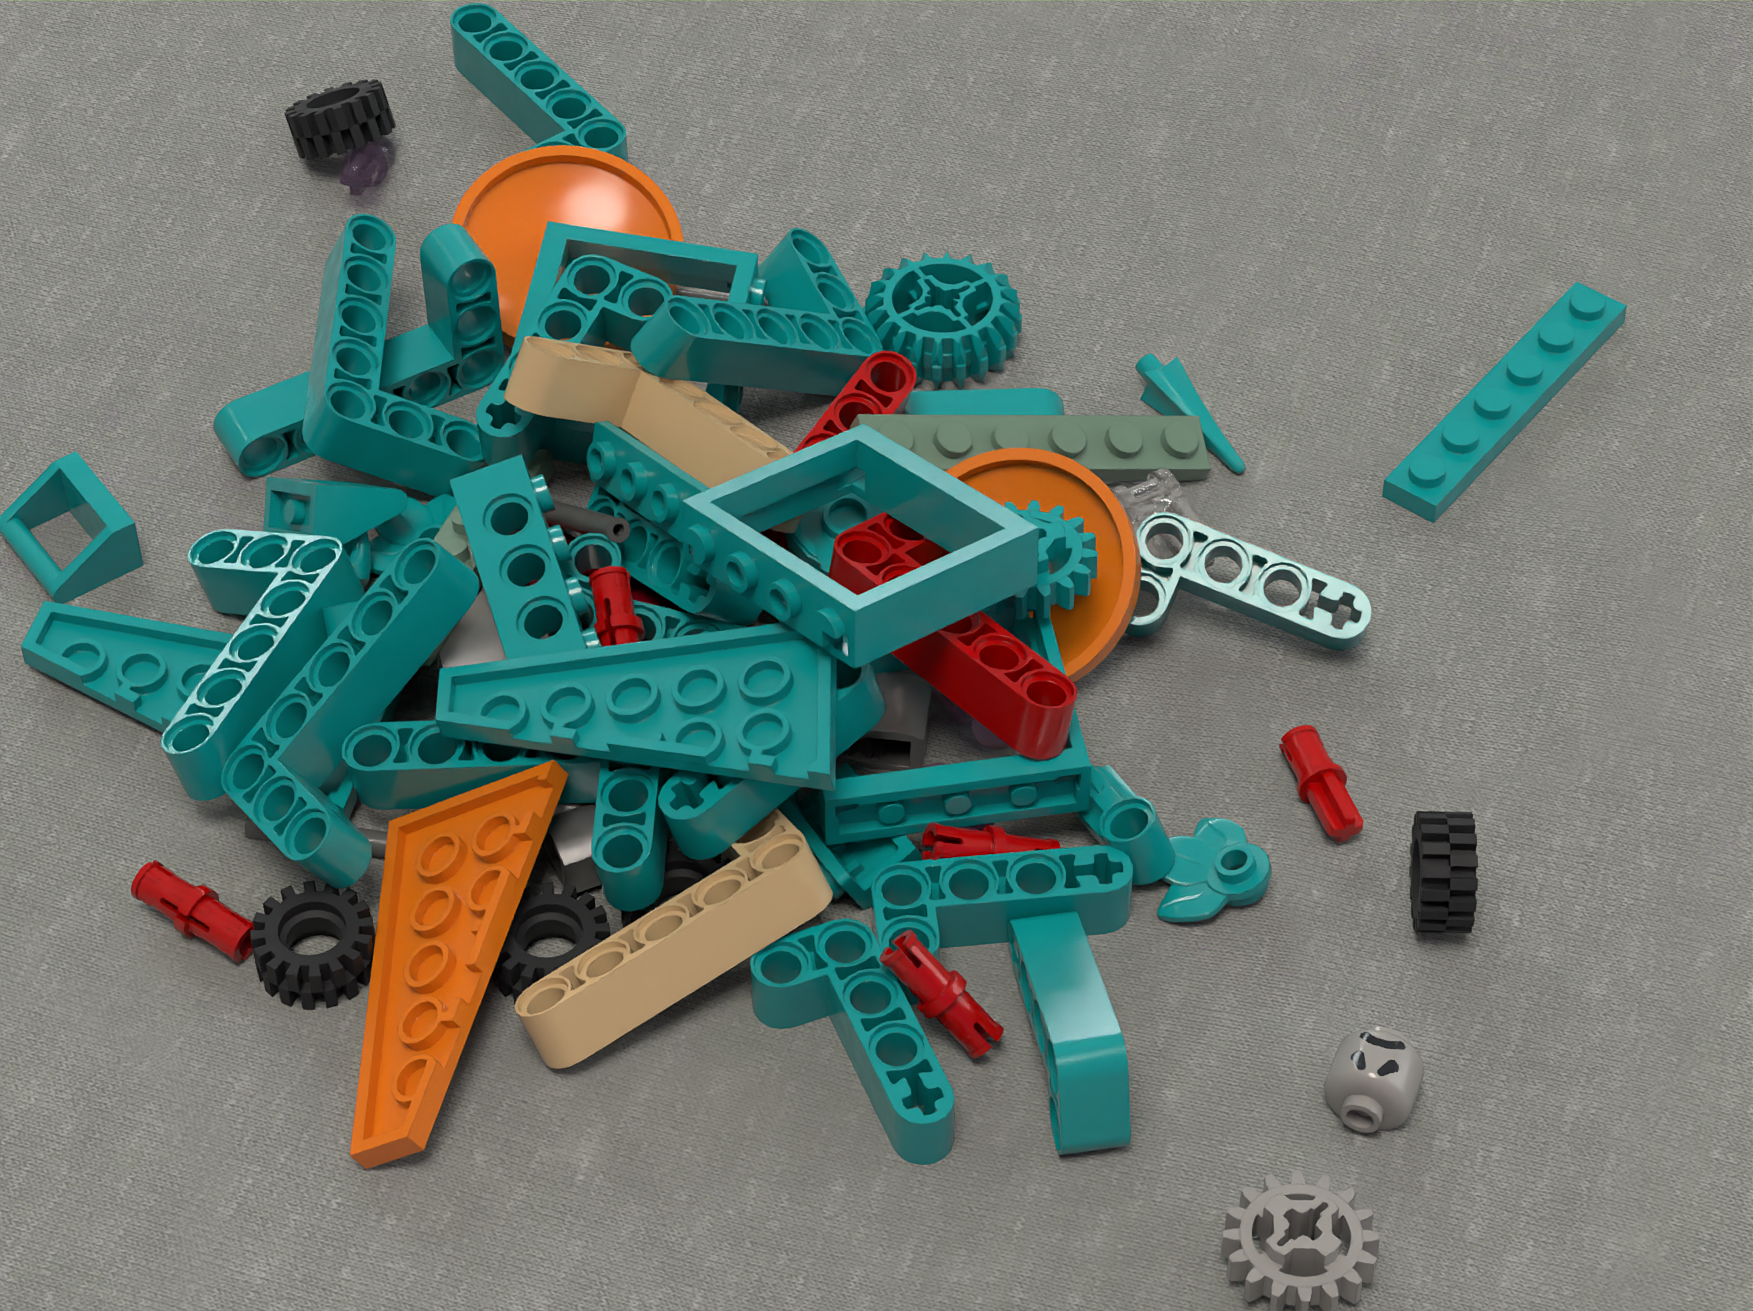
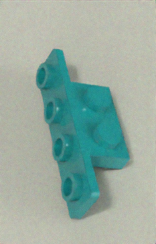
[587,421,710,543]

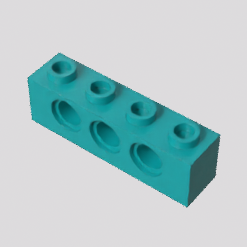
[449,454,602,659]

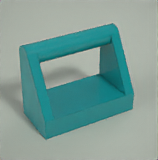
[0,451,144,604]
[263,477,408,545]

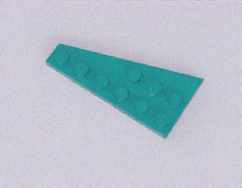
[21,601,406,819]
[435,623,837,791]

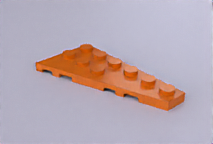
[350,760,569,1169]

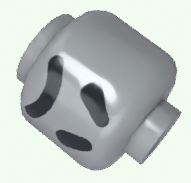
[1324,1026,1424,1133]

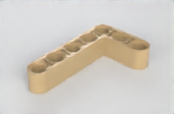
[504,336,803,533]
[514,808,833,1069]

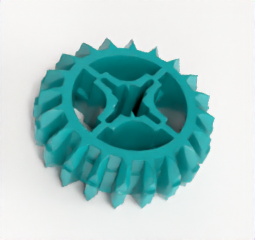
[863,251,1022,390]

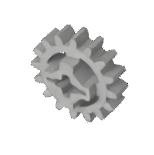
[1221,1170,1380,1311]

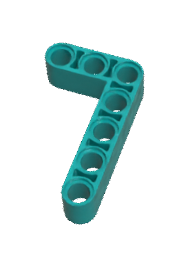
[450,3,628,172]
[302,213,485,497]
[213,223,505,478]
[630,228,883,396]
[161,529,365,801]
[221,538,479,889]
[342,720,674,912]

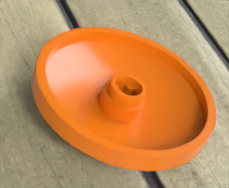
[452,145,683,350]
[945,448,1141,683]

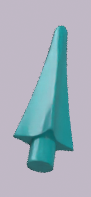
[1135,353,1246,474]

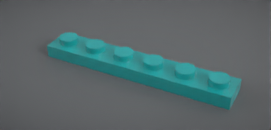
[1382,281,1627,523]

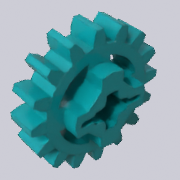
[990,500,1098,620]

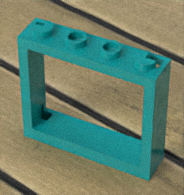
[511,221,768,465]
[680,424,1039,669]
[814,606,1091,845]

